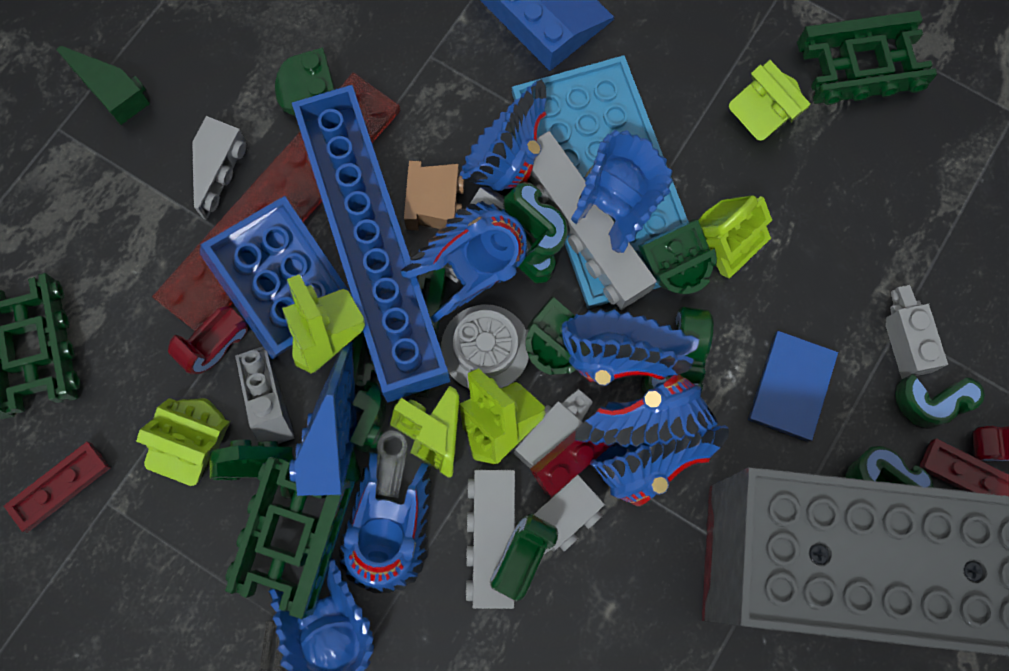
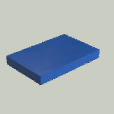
[748,331,838,442]

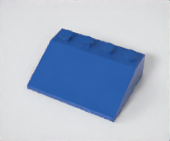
[480,0,614,71]
[200,196,353,360]
[289,341,358,496]

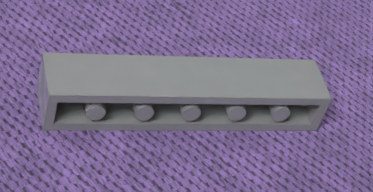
[528,131,657,310]

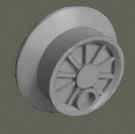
[441,305,529,389]

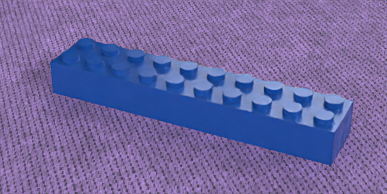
[292,85,450,403]

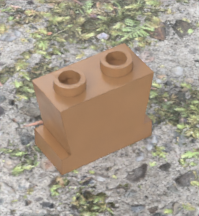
[404,161,464,230]

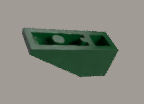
[56,46,149,125]

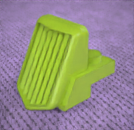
[729,60,811,141]
[698,196,772,279]
[282,274,365,374]
[460,368,545,464]
[390,386,459,477]
[136,398,230,486]

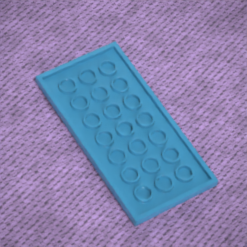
[512,55,688,309]

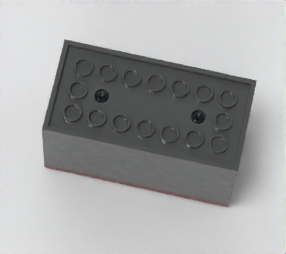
[702,468,1009,656]

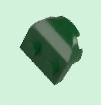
[275,48,335,117]
[638,219,717,294]
[525,296,576,375]
[350,380,386,455]
[209,440,293,481]

